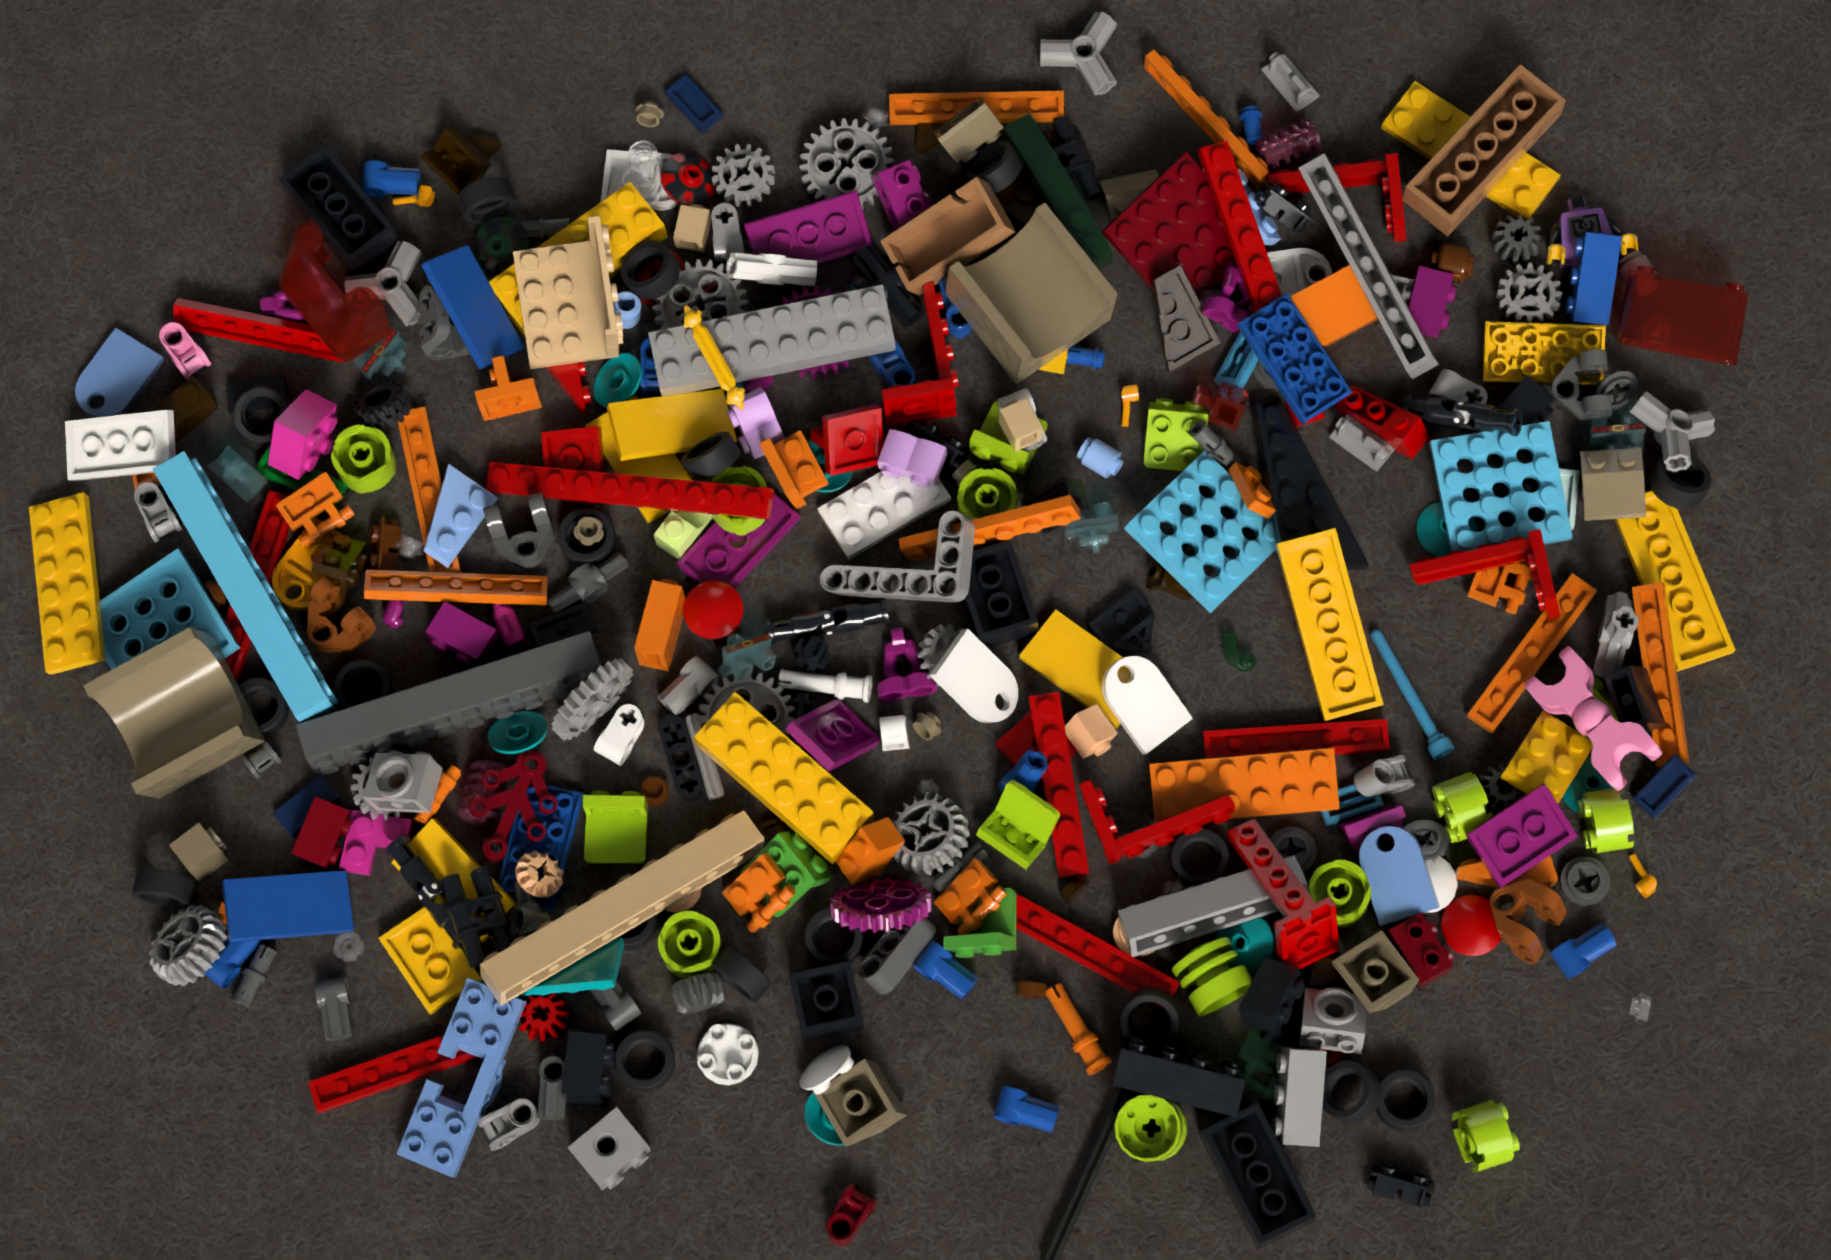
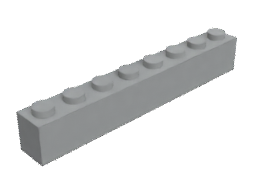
[1299,153,1439,379]

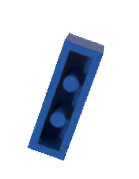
[1565,231,1622,326]

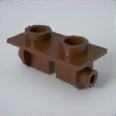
[367,516,401,571]

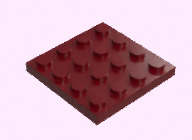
[1101,152,1236,302]

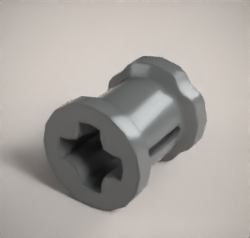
[241,740,282,780]

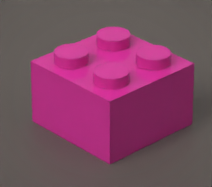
[268,389,337,480]

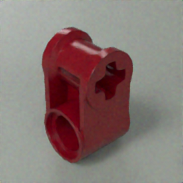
[827,1183,878,1247]

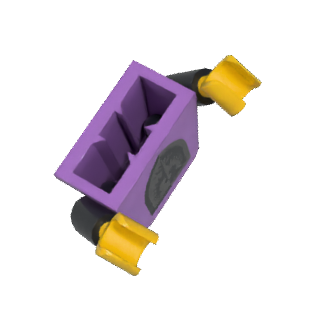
[1545,196,1638,268]

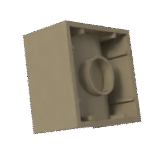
[945,203,1118,384]
[83,627,265,798]

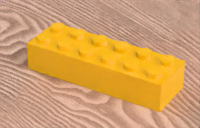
[489,182,668,338]
[694,692,874,864]

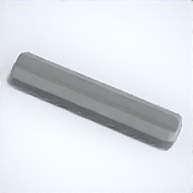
[685,713,724,800]

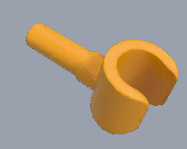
[393,185,435,207]
[1121,384,1139,427]
[1629,854,1657,898]

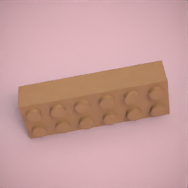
[1403,64,1566,237]

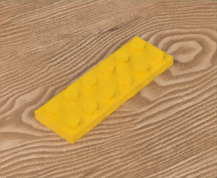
[1381,81,1561,221]
[1614,491,1735,672]
[29,492,106,675]
[1275,528,1384,721]

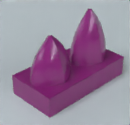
[1338,803,1406,855]

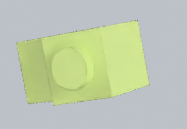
[654,511,713,560]

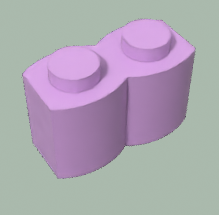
[727,387,785,459]
[877,429,947,488]

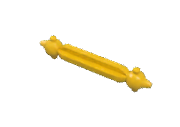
[683,305,745,410]

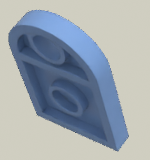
[75,328,165,418]
[1359,826,1440,926]

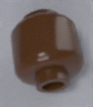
[1430,243,1475,284]

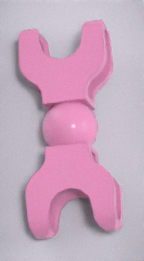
[1524,646,1663,791]

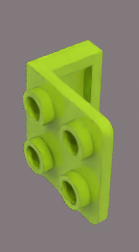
[1144,398,1209,471]
[970,401,1048,475]
[976,780,1060,870]
[583,791,648,865]

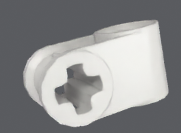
[594,704,644,766]

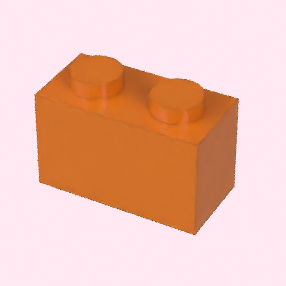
[836,817,905,886]

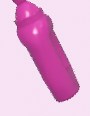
[492,604,525,648]

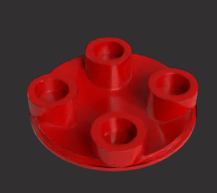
[683,581,744,639]
[1441,895,1501,956]

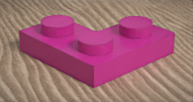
[339,810,413,876]

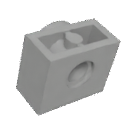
[363,750,443,813]
[1299,988,1367,1054]
[567,1107,651,1191]

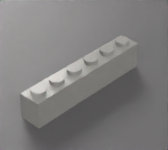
[1118,855,1308,957]

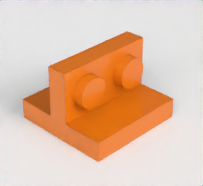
[475,356,542,421]
[759,430,829,510]

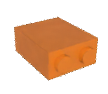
[1290,265,1378,348]
[634,579,685,672]

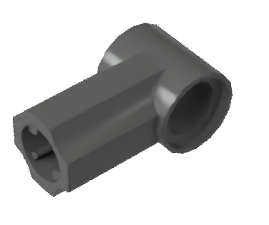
[314,977,353,1042]
[589,981,642,1031]
[538,1056,567,1120]

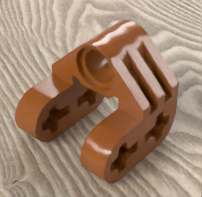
[307,576,376,653]
[1490,878,1567,965]

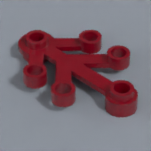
[469,750,558,862]

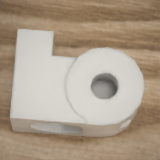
[879,715,909,751]

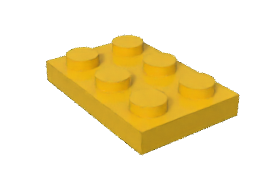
[1500,710,1593,804]
[378,907,482,1015]

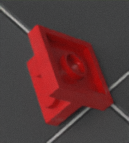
[810,404,883,476]

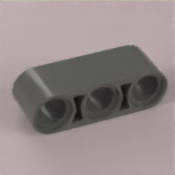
[858,917,936,995]

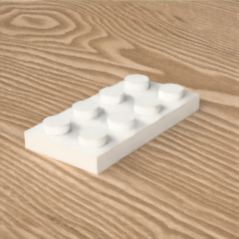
[65,410,176,481]
[817,471,951,560]

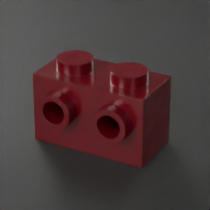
[291,797,354,868]
[1386,912,1454,989]

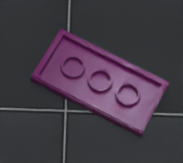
[744,190,873,264]
[675,487,801,589]

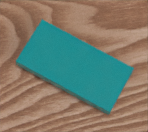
[517,937,625,997]

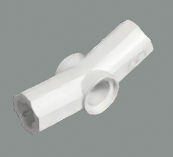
[726,252,817,286]

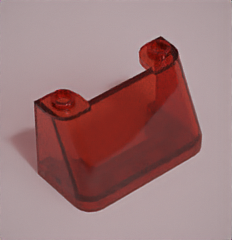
[279,218,392,361]
[1615,265,1749,365]

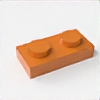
[1228,462,1276,519]

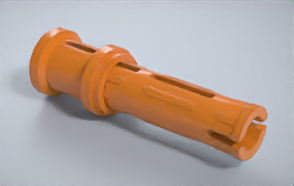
[1046,983,1112,1075]

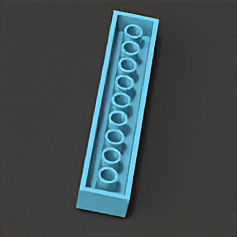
[153,451,339,723]

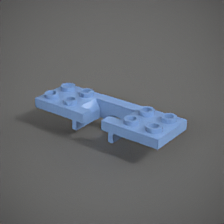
[397,978,527,1178]

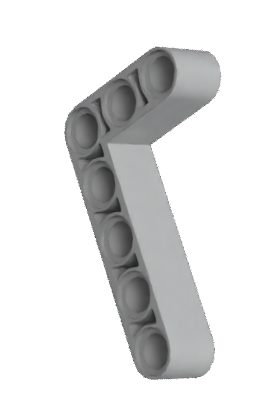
[820,511,975,602]

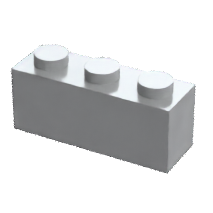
[1271,1047,1327,1147]

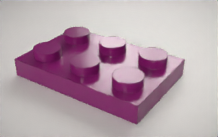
[785,699,881,771]
[1465,784,1578,887]

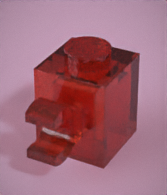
[1192,382,1249,431]

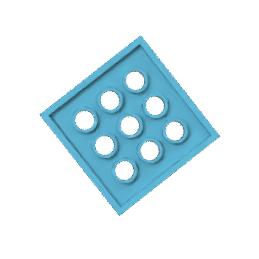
[1429,421,1573,552]
[1124,451,1276,613]
[100,548,241,670]

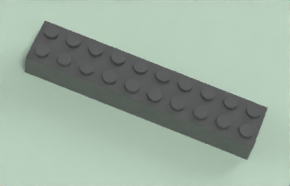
[296,631,602,775]

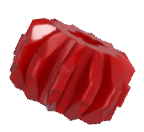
[519,993,570,1043]

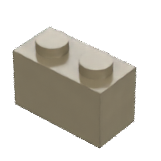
[169,823,228,882]

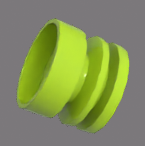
[1172,937,1253,1016]
[1115,1095,1187,1162]

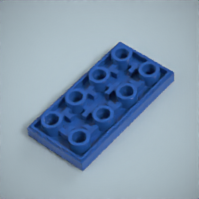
[421,245,525,370]
[1237,293,1352,425]
[498,782,584,911]
[222,870,354,942]

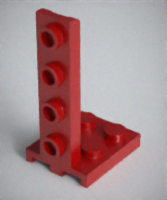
[1268,153,1406,242]
[882,281,959,428]
[1409,529,1560,620]
[1079,780,1235,865]
[1227,819,1339,969]

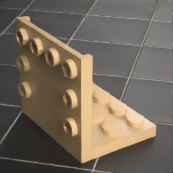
[513,216,623,369]

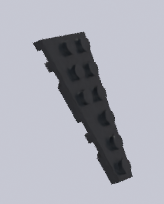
[1251,403,1369,571]

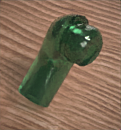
[1221,633,1257,672]

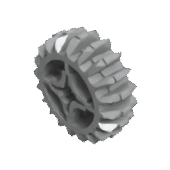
[891,794,970,876]
[149,905,228,986]

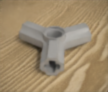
[1040,12,1117,96]
[344,241,422,326]
[1629,391,1715,472]
[1592,592,1639,678]

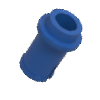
[1239,106,1264,146]
[1067,346,1105,370]

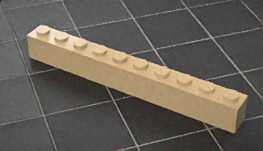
[480,810,764,1006]

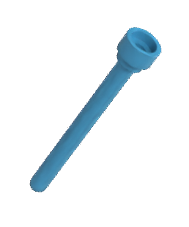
[1370,629,1455,760]

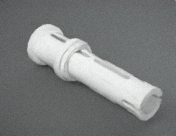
[778,669,872,703]

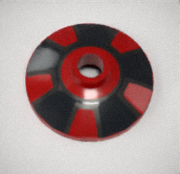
[660,153,716,206]

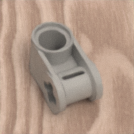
[711,203,745,263]
[1427,369,1488,420]
[134,482,183,543]
[1354,755,1415,797]
[478,1098,540,1151]

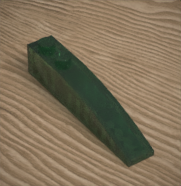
[1004,113,1113,270]

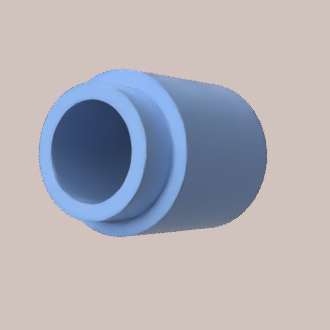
[613,291,641,329]
[1077,437,1123,478]

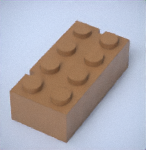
[880,177,1016,296]

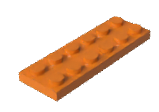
[1149,748,1340,823]

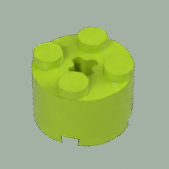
[331,425,396,493]
[711,466,767,536]
[957,468,1018,520]
[1432,771,1493,844]
[1577,788,1634,854]
[1308,859,1371,929]
[658,911,723,979]
[1452,1100,1520,1173]

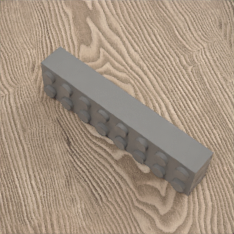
[648,285,896,396]

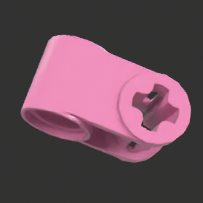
[159,322,212,381]

